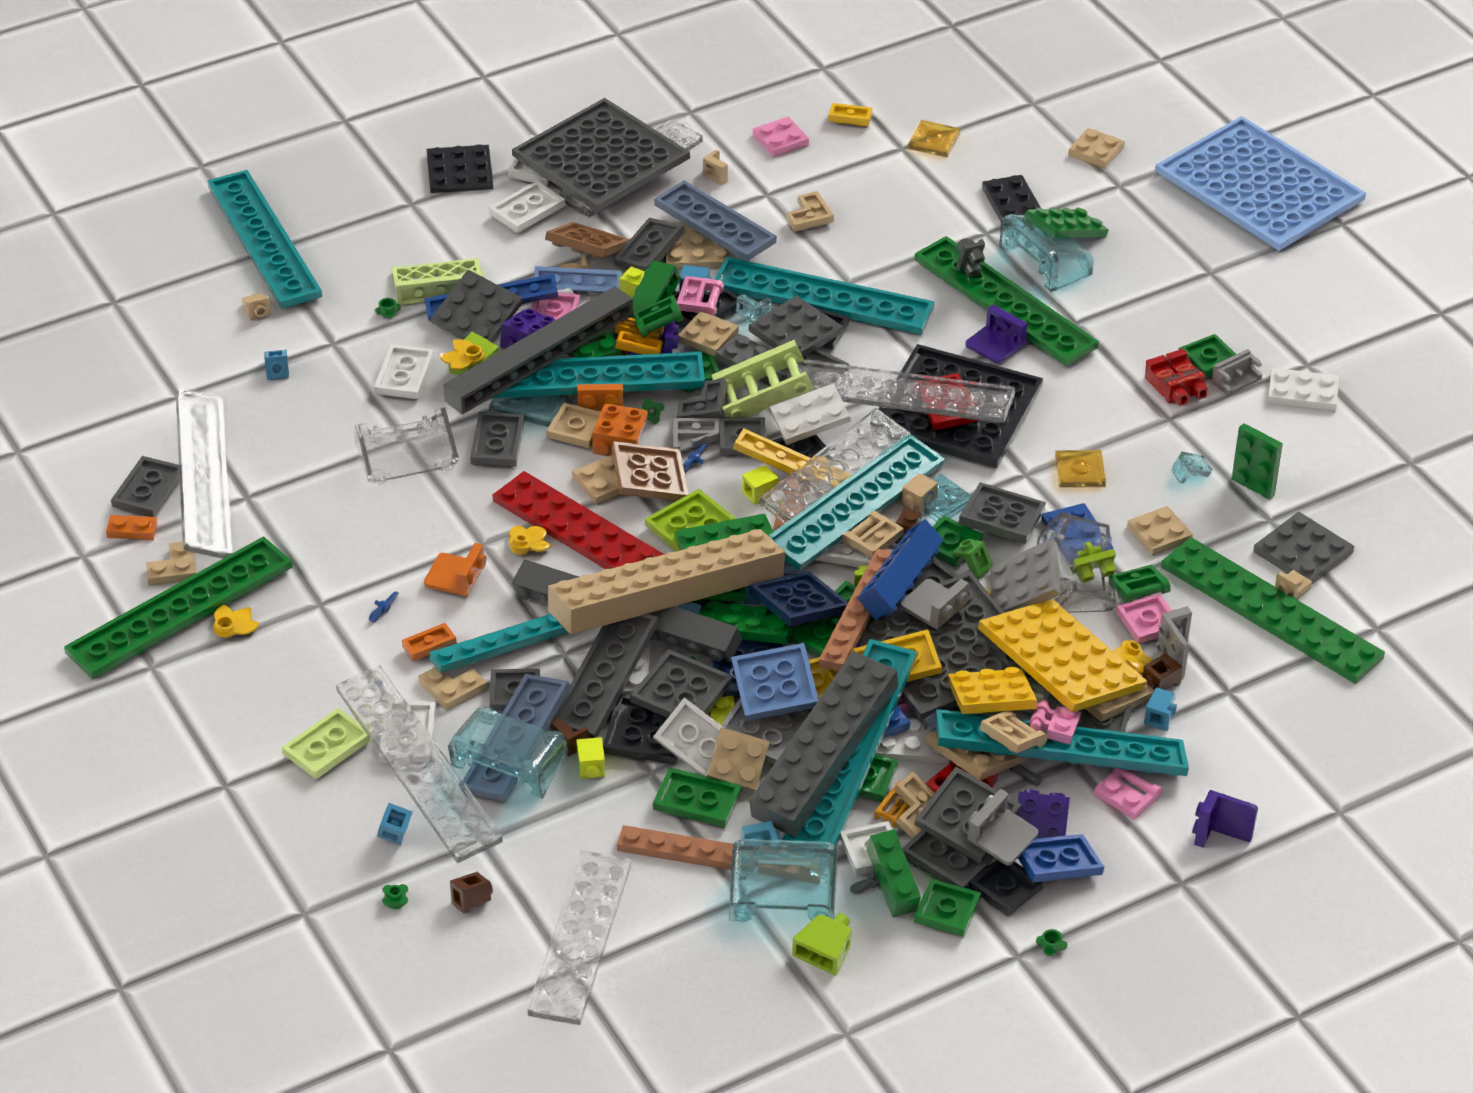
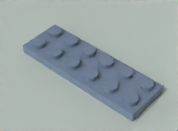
[654,180,777,262]
[459,674,571,801]

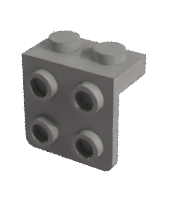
[900,579,969,630]
[1156,606,1192,678]
[967,789,1038,865]

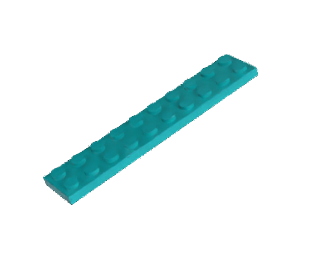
[207,170,322,309]
[714,257,934,335]
[477,352,705,399]
[768,434,945,571]
[782,639,917,859]
[935,709,1189,776]

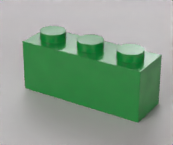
[630,260,681,319]
[866,829,921,917]

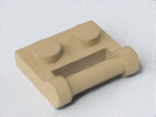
[841,511,904,558]
[980,711,1048,753]

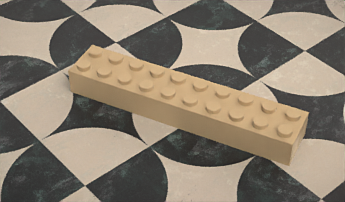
[548,529,785,634]

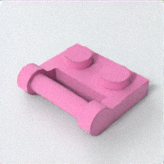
[677,276,724,316]
[1094,768,1163,820]

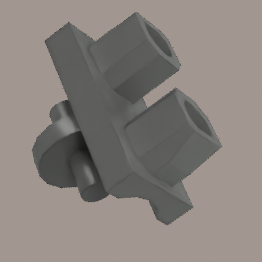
[956,238,985,277]

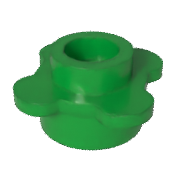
[375,298,401,318]
[641,398,664,424]
[382,884,408,909]
[1036,929,1067,956]

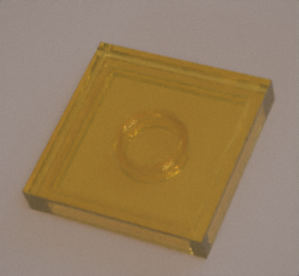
[908,120,961,158]
[1055,450,1106,487]

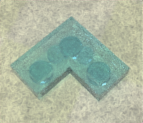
[924,474,972,522]

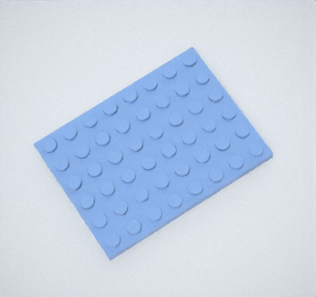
[1155,116,1366,251]

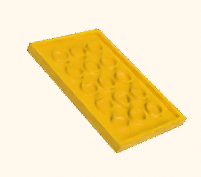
[978,599,1147,712]

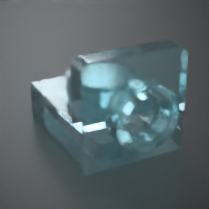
[736,294,771,323]
[1171,451,1213,483]

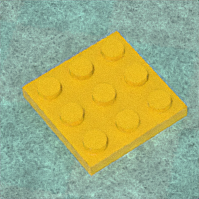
[948,667,1037,714]

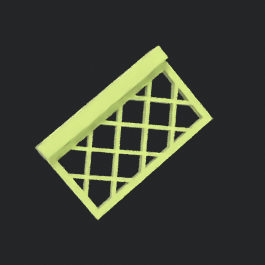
[392,258,484,305]

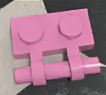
[1029,700,1081,745]

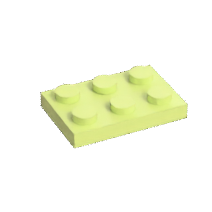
[282,708,373,779]

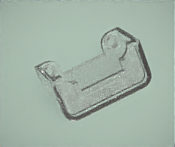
[354,407,459,485]
[1037,512,1119,613]

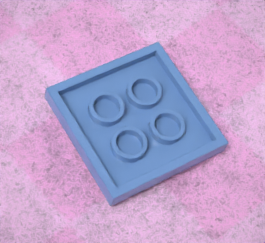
[731,643,818,721]

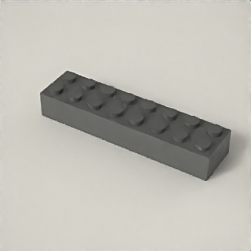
[749,651,898,838]

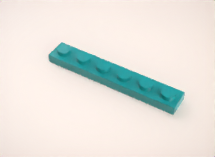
[430,614,569,673]

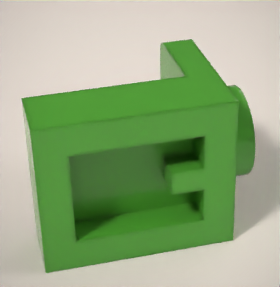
[953,539,993,578]

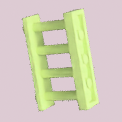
[712,340,814,418]

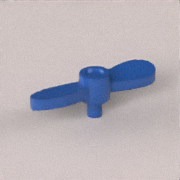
[683,444,708,473]
[369,591,399,623]

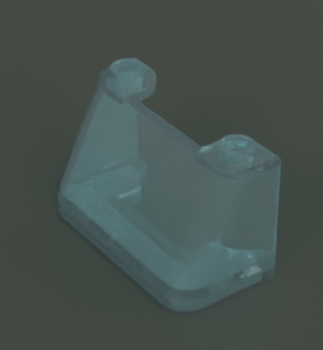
[999,214,1094,292]
[448,706,568,799]
[729,839,838,922]

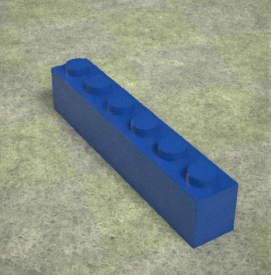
[857,519,943,620]

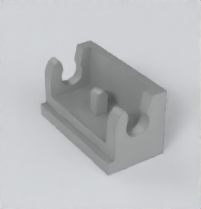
[1212,349,1262,395]

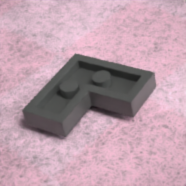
[677,379,727,418]

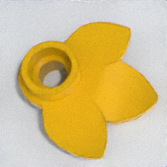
[440,339,485,370]
[509,526,551,555]
[213,605,259,638]
[1113,640,1153,675]

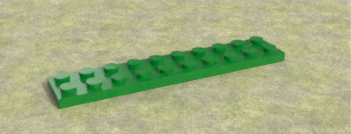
[914,236,1099,367]
[64,536,293,680]
[1161,537,1385,684]

